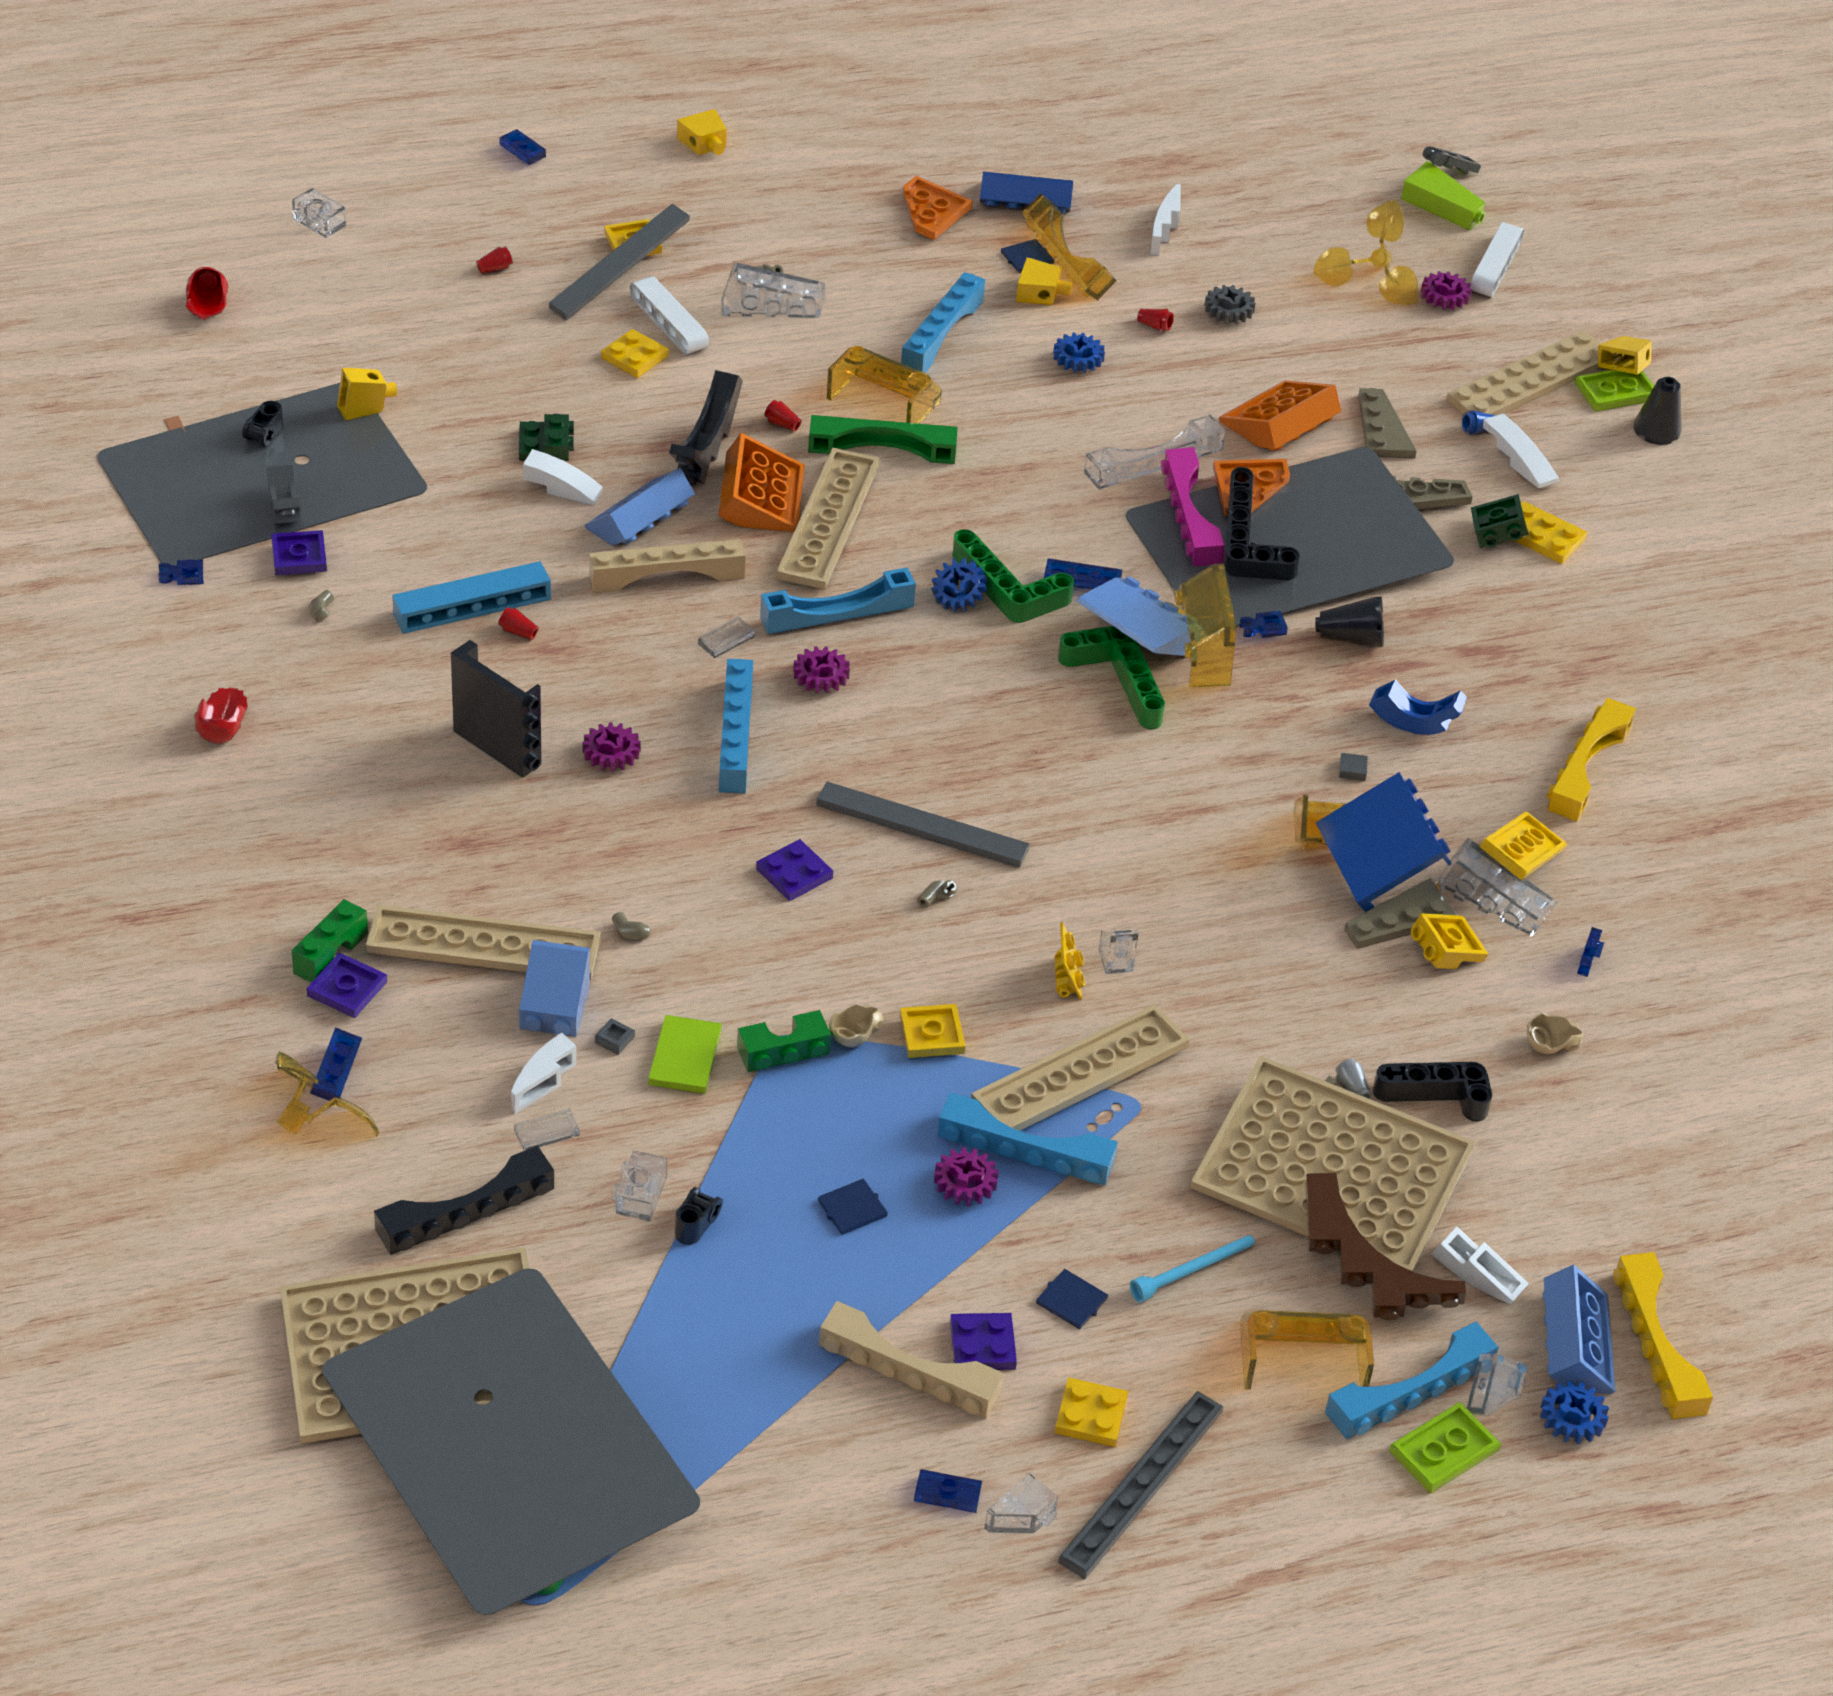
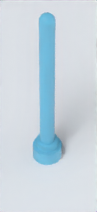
[1130,1235,1255,1303]

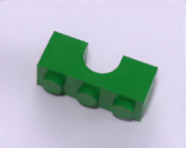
[291,899,368,983]
[737,1010,831,1072]

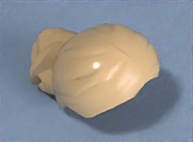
[829,1004,884,1048]
[1526,1012,1584,1054]

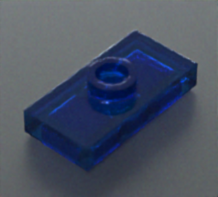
[914,1469,983,1513]

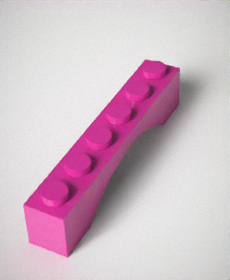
[1161,447,1225,566]

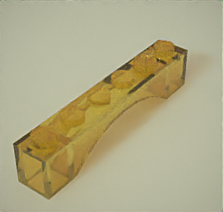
[1022,193,1117,301]

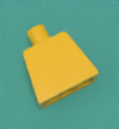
[677,109,727,155]
[1016,258,1073,305]
[1598,336,1652,375]
[337,368,397,420]

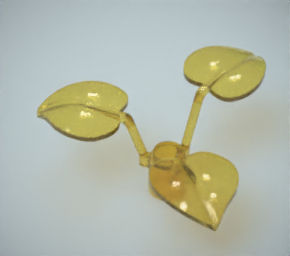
[1313,199,1418,305]
[275,1051,379,1137]

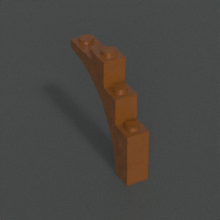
[1306,1173,1466,1321]

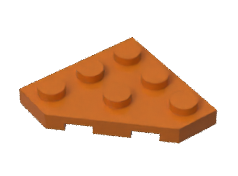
[903,176,973,240]
[1213,459,1290,516]

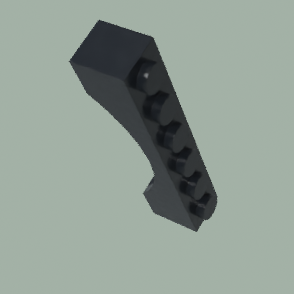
[374,1145,554,1255]

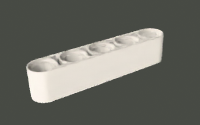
[1470,222,1524,297]
[630,276,709,355]

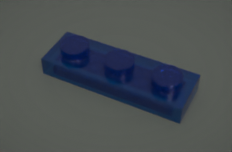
[1044,558,1123,590]
[310,1027,362,1104]

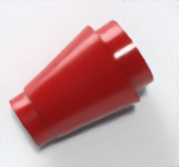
[476,246,513,274]
[1137,308,1174,332]
[764,400,802,432]
[498,607,539,640]

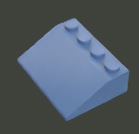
[1076,576,1205,656]

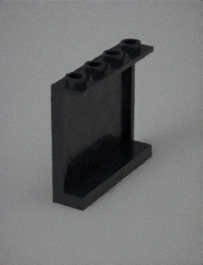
[451,640,542,778]

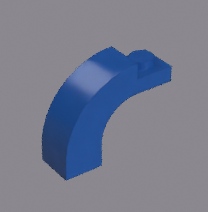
[1369,679,1467,735]

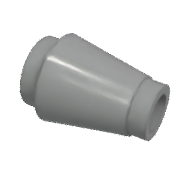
[1335,1059,1372,1099]

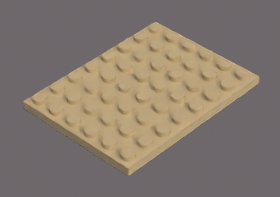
[1190,1055,1476,1272]
[280,1247,529,1444]

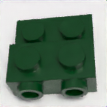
[519,413,574,461]
[1471,494,1529,548]

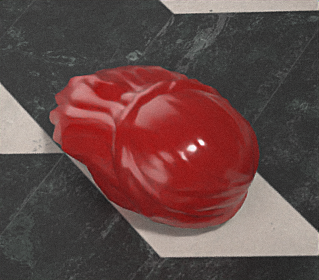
[186,267,228,320]
[194,687,248,744]

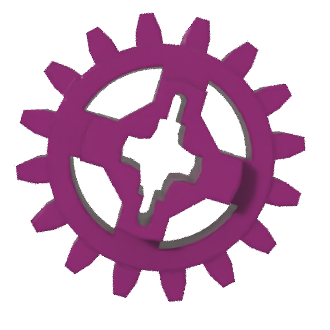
[1420,271,1472,310]
[793,646,850,693]
[582,722,641,772]
[934,1147,999,1206]

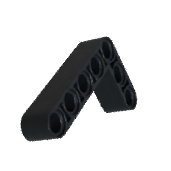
[1225,467,1300,580]

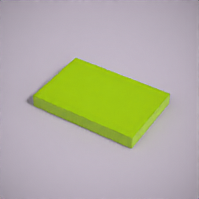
[1574,370,1654,412]
[648,1015,722,1094]
[1389,1402,1501,1494]

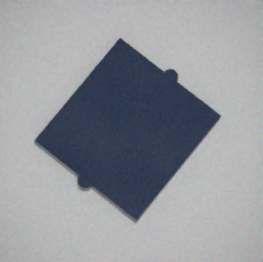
[1001,239,1055,273]
[818,1178,888,1235]
[1036,1268,1108,1330]

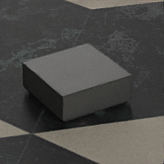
[1339,753,1368,781]
[595,1018,635,1055]

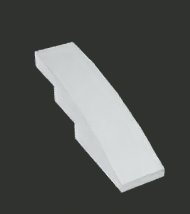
[1150,184,1181,255]
[1483,413,1559,488]

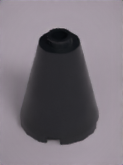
[1633,377,1682,445]
[1315,597,1384,647]

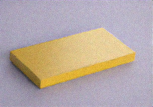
[1479,811,1568,881]

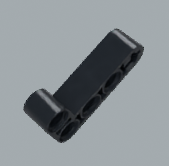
[1373,1061,1492,1122]

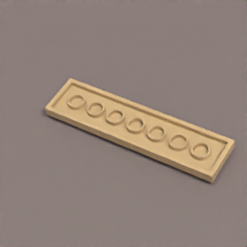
[1446,330,1616,415]
[776,448,880,590]
[366,905,601,980]
[971,1004,1190,1131]

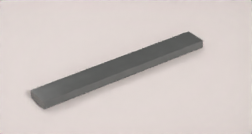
[549,204,690,320]
[816,781,1030,868]
[1058,1391,1223,1579]

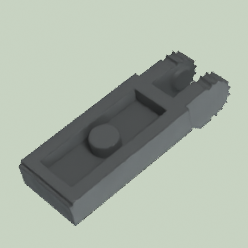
[1422,146,1481,174]

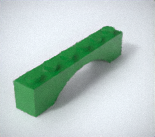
[808,415,958,464]

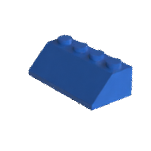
[980,171,1073,214]

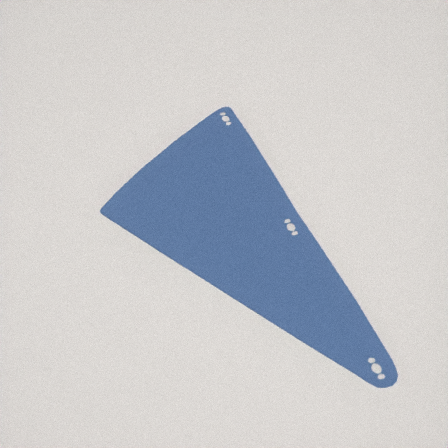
[520,1035,1141,1605]

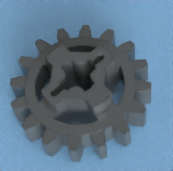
[1204,285,1256,324]

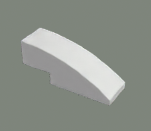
[523,449,602,505]
[511,1033,576,1114]
[1431,1227,1529,1304]

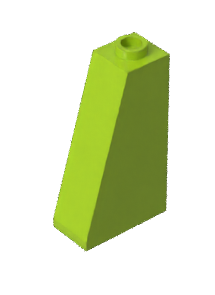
[1401,161,1485,230]

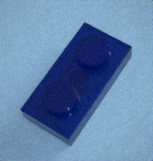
[499,129,546,165]

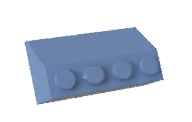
[585,468,695,546]
[1543,1264,1615,1394]

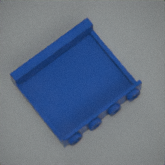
[1315,772,1452,912]

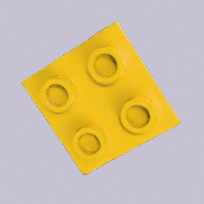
[1054,922,1085,1000]

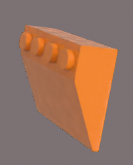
[1219,380,1341,451]
[718,433,805,532]

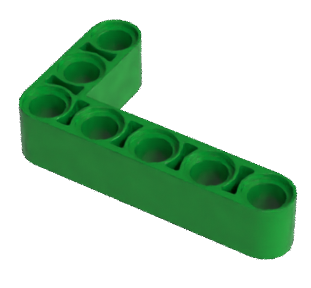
[952,529,1074,623]
[1058,626,1165,729]

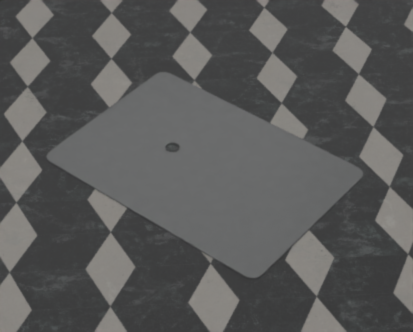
[98,383,427,567]
[1126,447,1454,633]
[322,1268,700,1615]

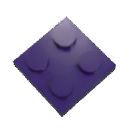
[271,530,327,575]
[756,839,834,902]
[306,952,387,1018]
[950,1313,1017,1370]

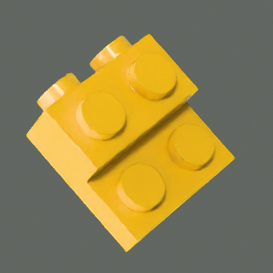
[1411,913,1488,969]

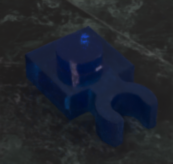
[158,559,204,585]
[1239,611,1288,638]
[1577,927,1605,977]

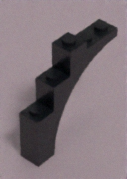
[669,370,743,485]

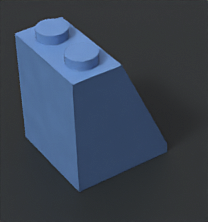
[519,940,590,1037]

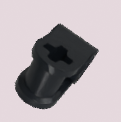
[242,400,284,446]
[675,1187,723,1245]

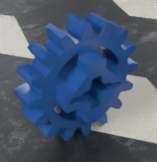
[1053,332,1105,373]
[931,558,987,612]
[1540,1380,1609,1444]

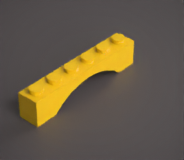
[1546,697,1636,822]
[1613,1252,1713,1420]

